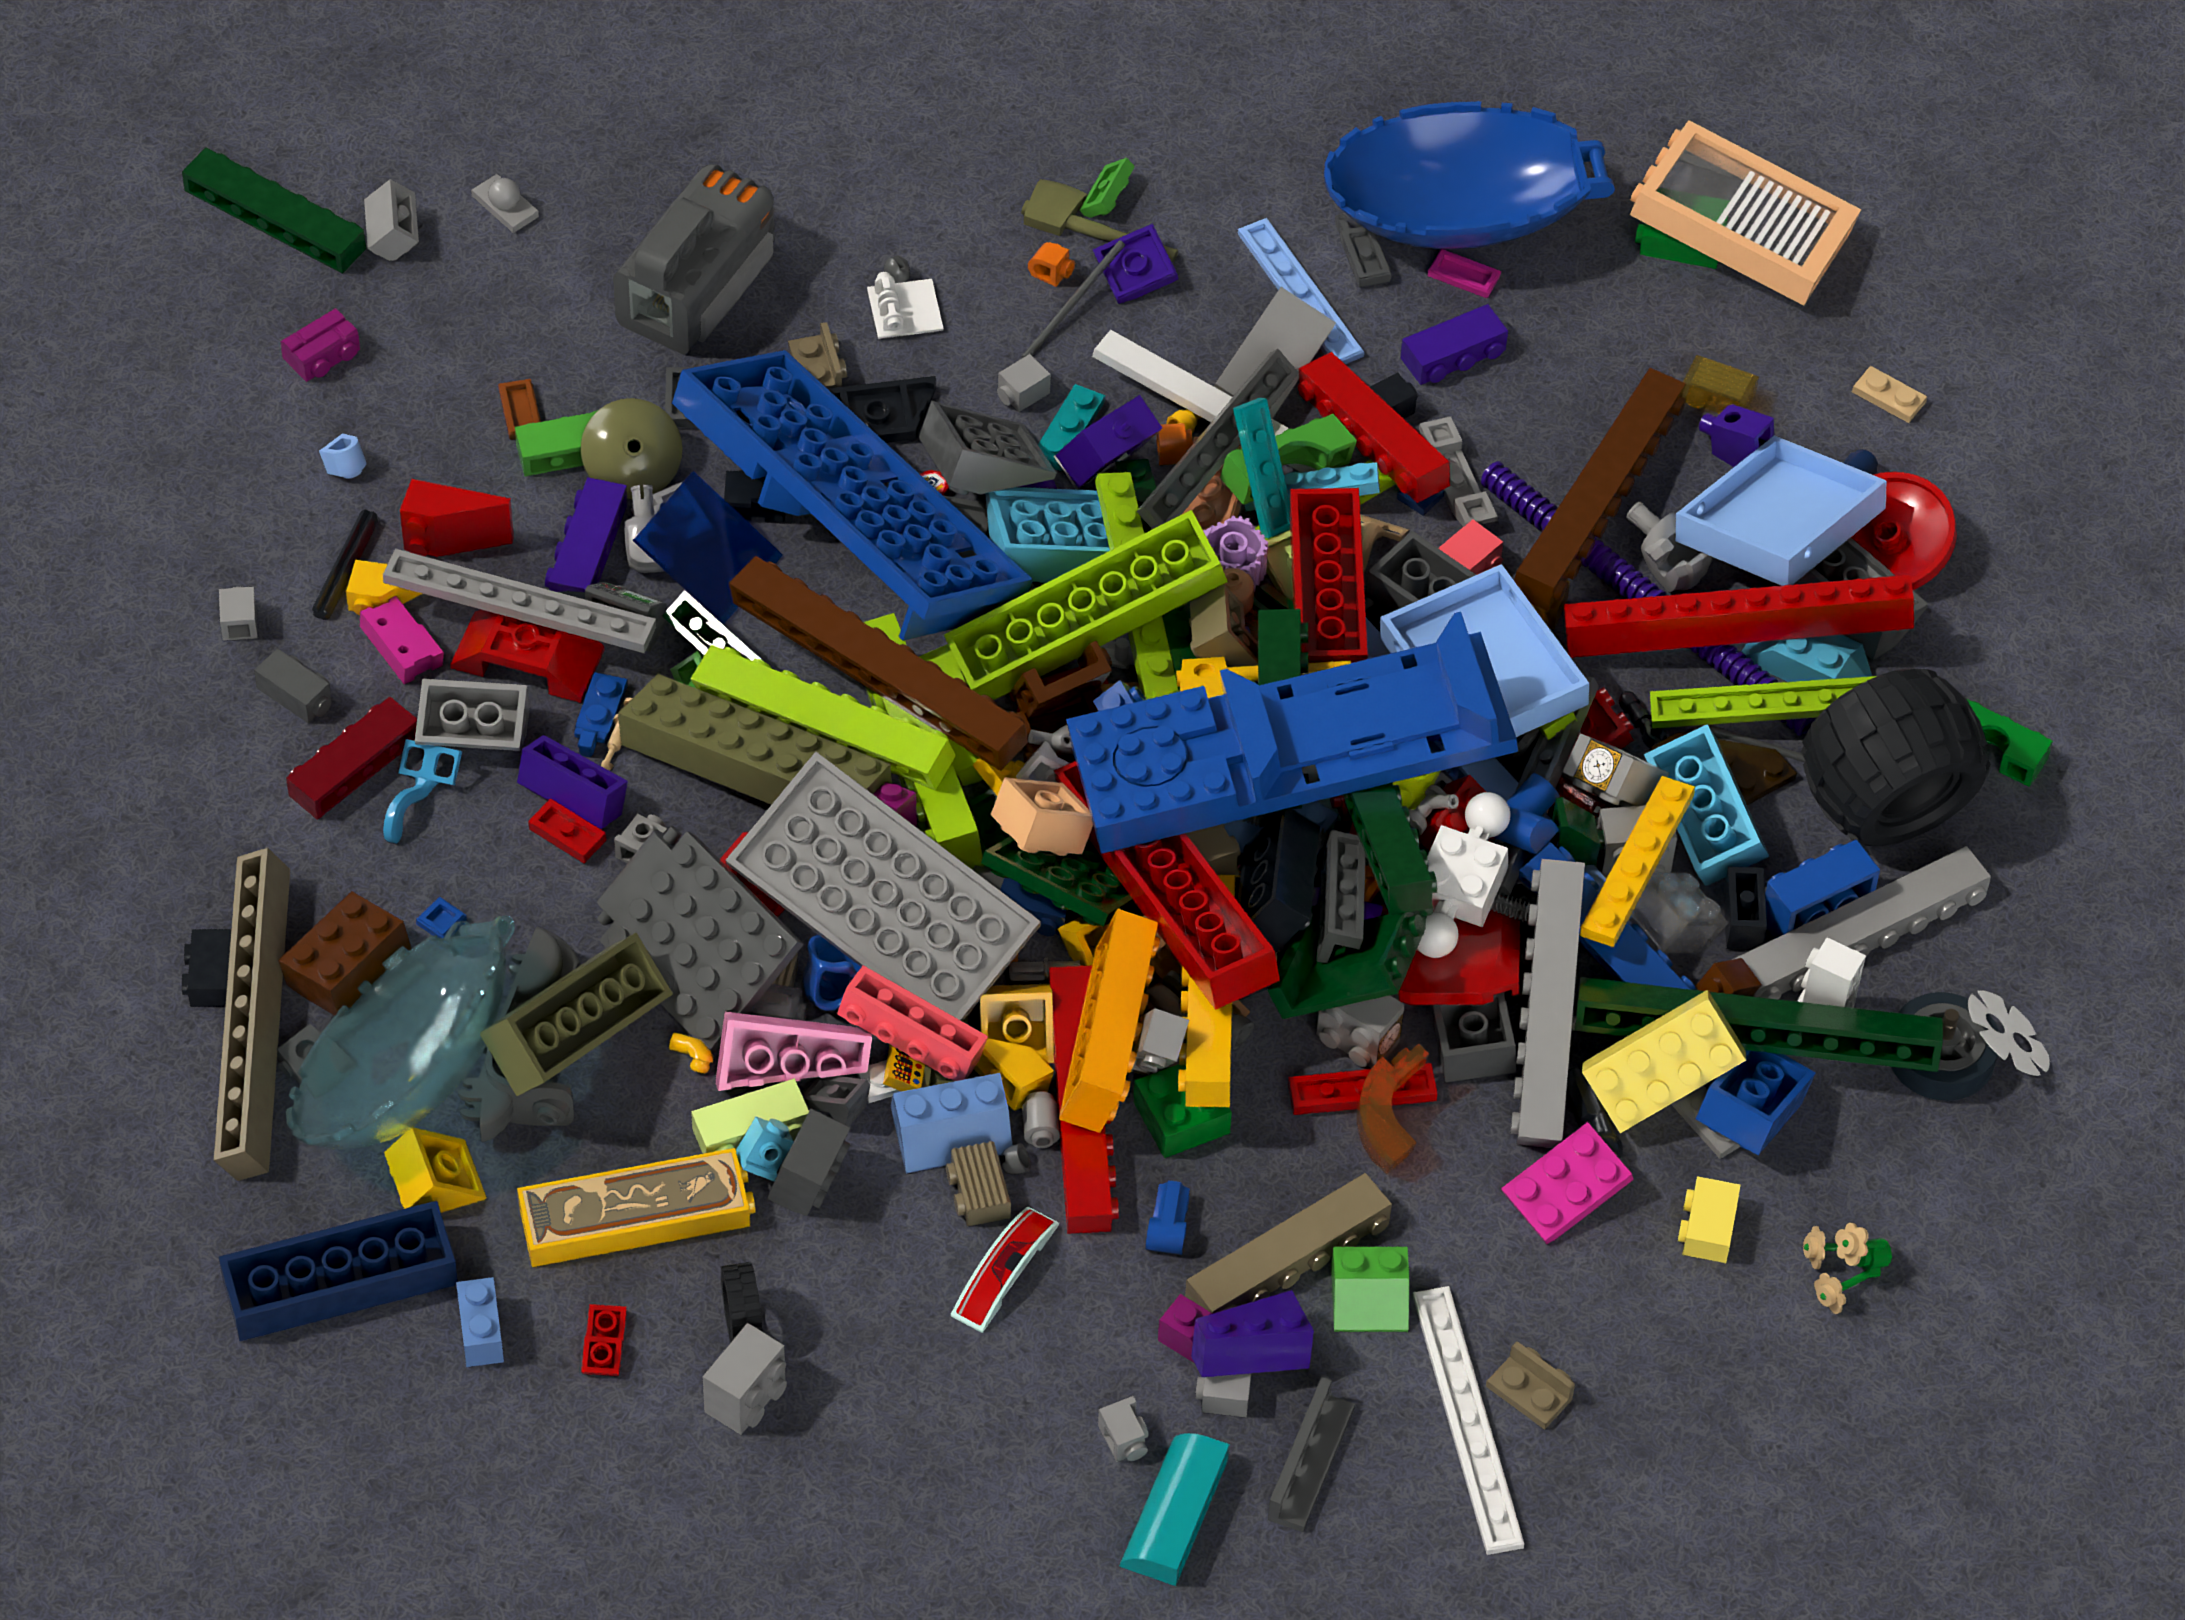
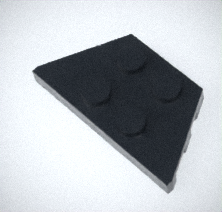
[828,376,936,443]

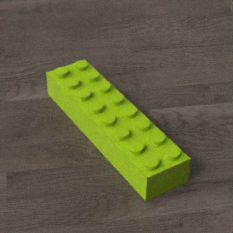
[944,510,1228,700]
[864,613,984,870]

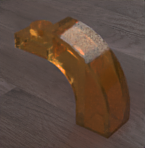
[1356,1044,1429,1174]

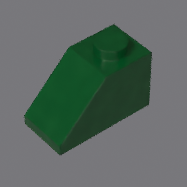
[1550,797,1604,866]

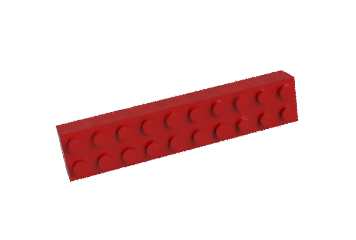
[1053,761,1280,1010]

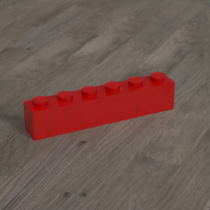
[1298,352,1450,503]

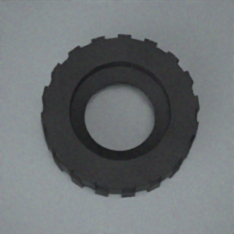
[721,1262,763,1343]

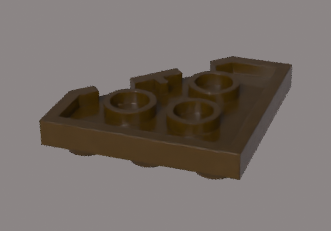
[1650,732,1797,805]

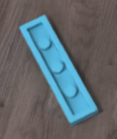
[1245,462,1380,511]

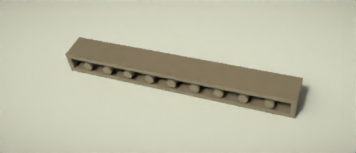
[214,848,290,1181]

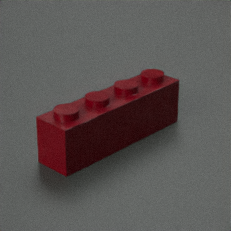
[286,696,417,820]

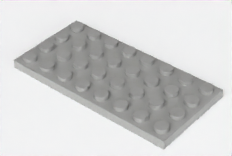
[725,752,1041,1022]

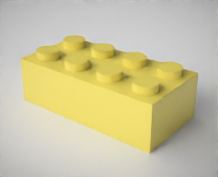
[1582,990,1746,1133]

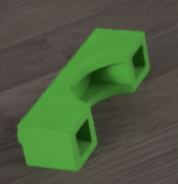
[1220,414,1357,505]

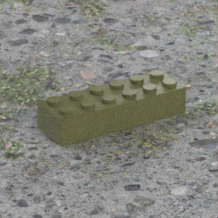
[479,932,673,1096]

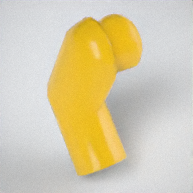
[669,1032,713,1074]

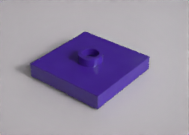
[1093,223,1179,304]

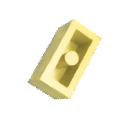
[1678,1176,1741,1263]

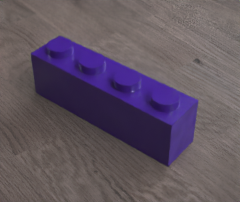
[545,477,628,592]

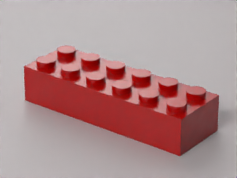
[1290,488,1368,663]

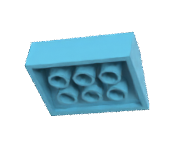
[985,487,1110,584]

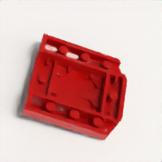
[1381,896,1521,1005]

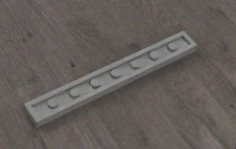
[383,549,656,653]

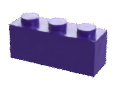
[1400,304,1508,385]
[517,735,628,829]

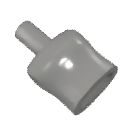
[1028,725,1074,756]

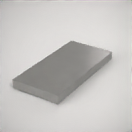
[1214,287,1336,419]

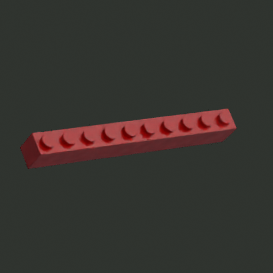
[1564,575,1914,658]

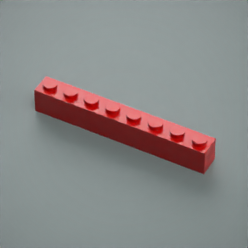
[1048,965,1119,1234]

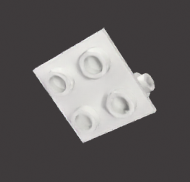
[867,272,943,339]

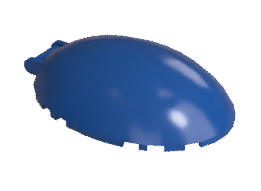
[1324,101,1615,249]

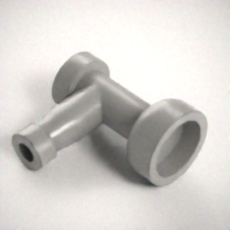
[1408,785,1459,836]

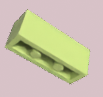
[691,1078,809,1154]

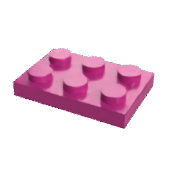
[1501,1122,1634,1245]

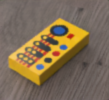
[883,1044,925,1092]

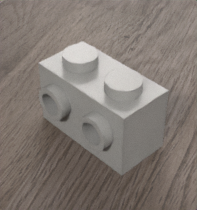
[364,179,419,261]

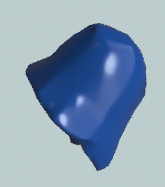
[802,935,861,1011]

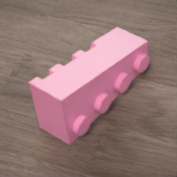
[716,1012,872,1091]

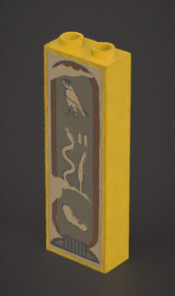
[517,1148,756,1267]

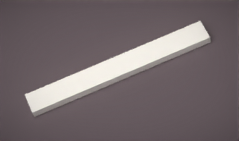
[1092,330,1317,473]
[1413,1286,1524,1555]

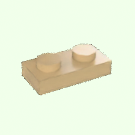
[1852,366,1927,423]

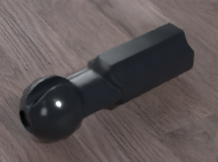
[1566,1065,1623,1159]

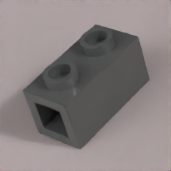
[254,648,332,723]

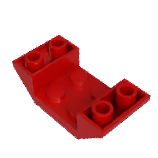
[450,609,605,703]

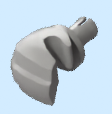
[624,485,673,573]

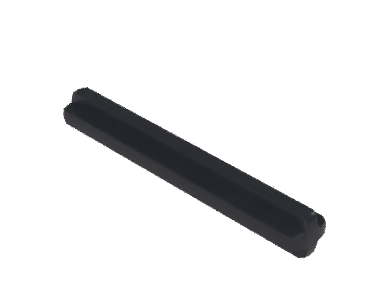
[312,509,378,620]

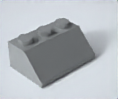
[415,679,530,751]

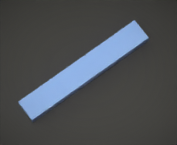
[1238,218,1364,364]

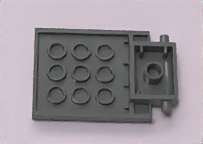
[597,826,804,1054]

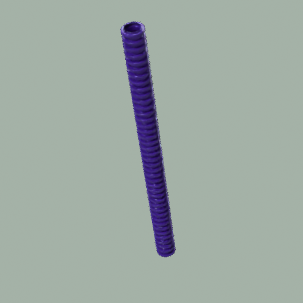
[1481,461,1817,736]

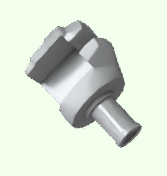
[1626,502,1714,592]

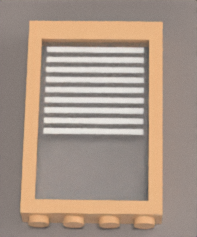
[1630,120,1862,306]

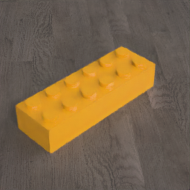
[1059,909,1160,1133]

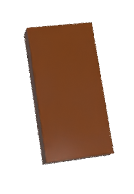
[498,379,541,440]

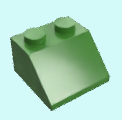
[1331,1247,1409,1332]

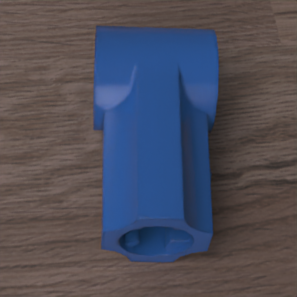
[1145,1180,1190,1255]

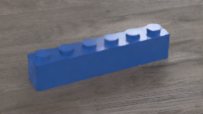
[1519,842,1697,990]

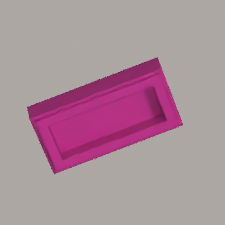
[1427,249,1501,298]

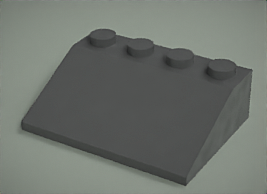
[919,401,1056,495]

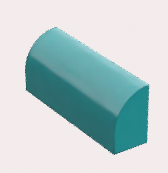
[1119,1433,1230,1586]

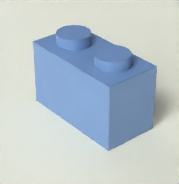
[456,1277,504,1367]

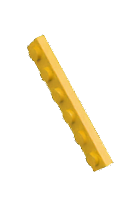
[1580,776,1695,947]

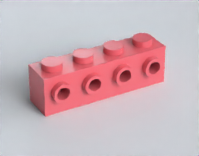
[837,965,988,1081]

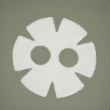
[1968,991,2050,1076]

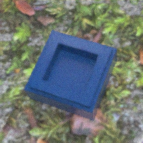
[416,897,467,943]

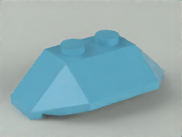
[1741,635,1872,682]

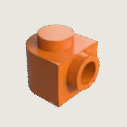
[1028,242,1075,287]
[1156,423,1193,465]

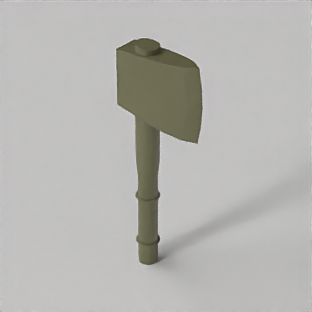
[1021,179,1178,262]

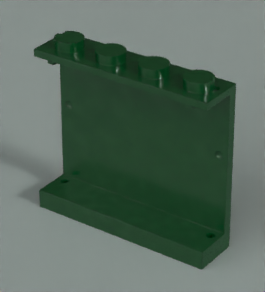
[1267,904,1433,1019]

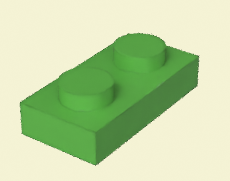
[1079,158,1135,218]

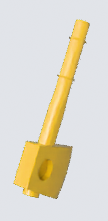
[1176,657,1351,698]

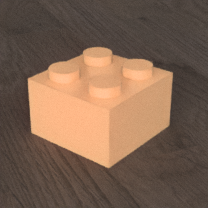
[991,777,1093,856]

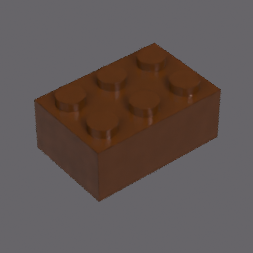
[278,891,412,1018]

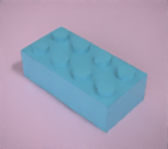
[1644,724,1770,886]

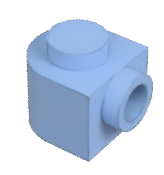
[319,434,366,479]

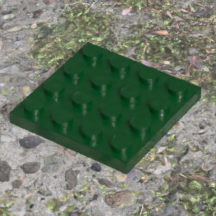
[981,836,1137,927]

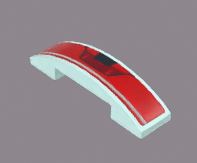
[951,1207,1059,1333]

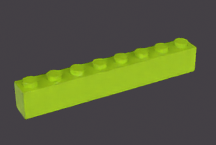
[690,644,956,790]

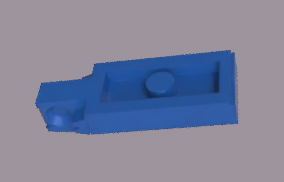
[574,672,628,758]

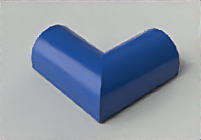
[1493,773,1560,854]

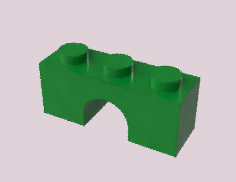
[1967,699,2053,787]

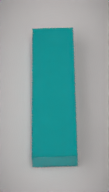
[1233,398,1290,539]

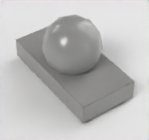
[471,174,539,233]

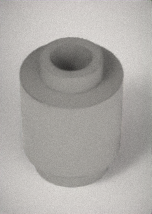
[1022,1091,1061,1148]

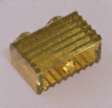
[1682,355,1759,414]

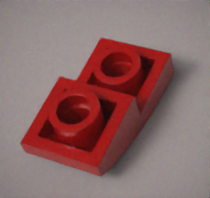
[581,1304,627,1376]

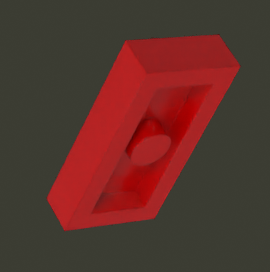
[528,798,606,864]

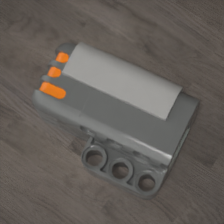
[613,164,775,355]

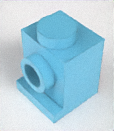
[736,1117,794,1182]

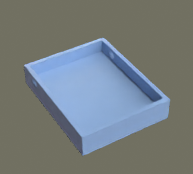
[1675,435,1887,586]
[1380,564,1589,737]

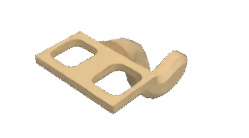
[1360,515,1409,574]

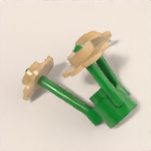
[1803,1223,1892,1314]

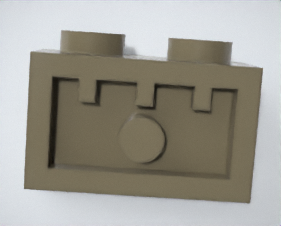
[788,322,847,389]
[1486,1342,1575,1430]

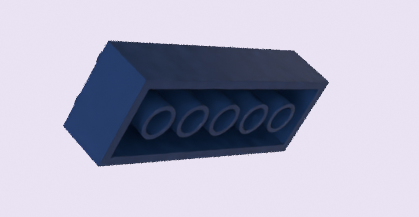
[218,1201,458,1341]

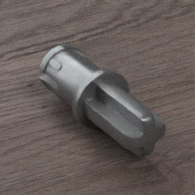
[1009,958,1080,984]

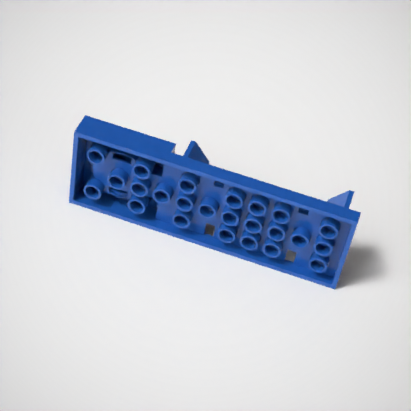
[672,350,1033,641]
[1066,612,1518,854]

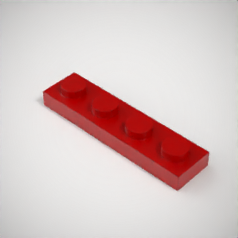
[1288,1063,1437,1115]

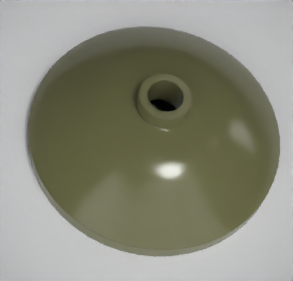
[580,398,682,500]

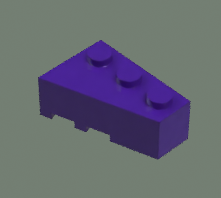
[1191,1290,1314,1377]

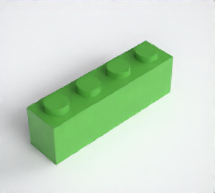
[515,410,640,477]

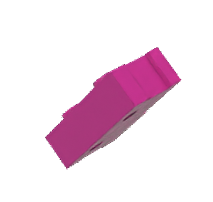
[360,596,444,684]

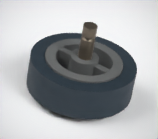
[1891,992,1999,1101]

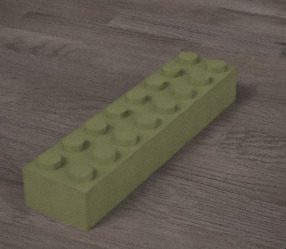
[618,674,892,804]

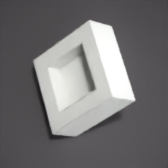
[857,1060,901,1103]

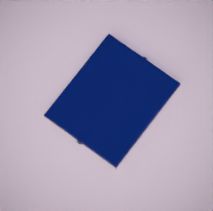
[632,471,783,624]

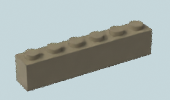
[1185,1173,1392,1314]

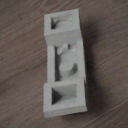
[1419,416,1498,527]

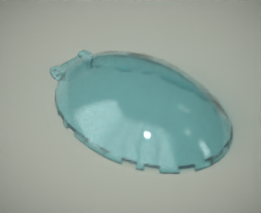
[286,916,515,1150]

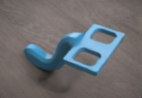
[383,739,462,844]

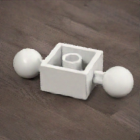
[1417,792,1511,958]

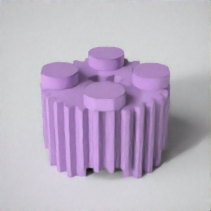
[1203,516,1268,592]

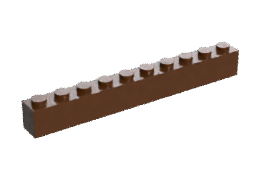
[1514,368,1687,611]
[729,556,1028,771]

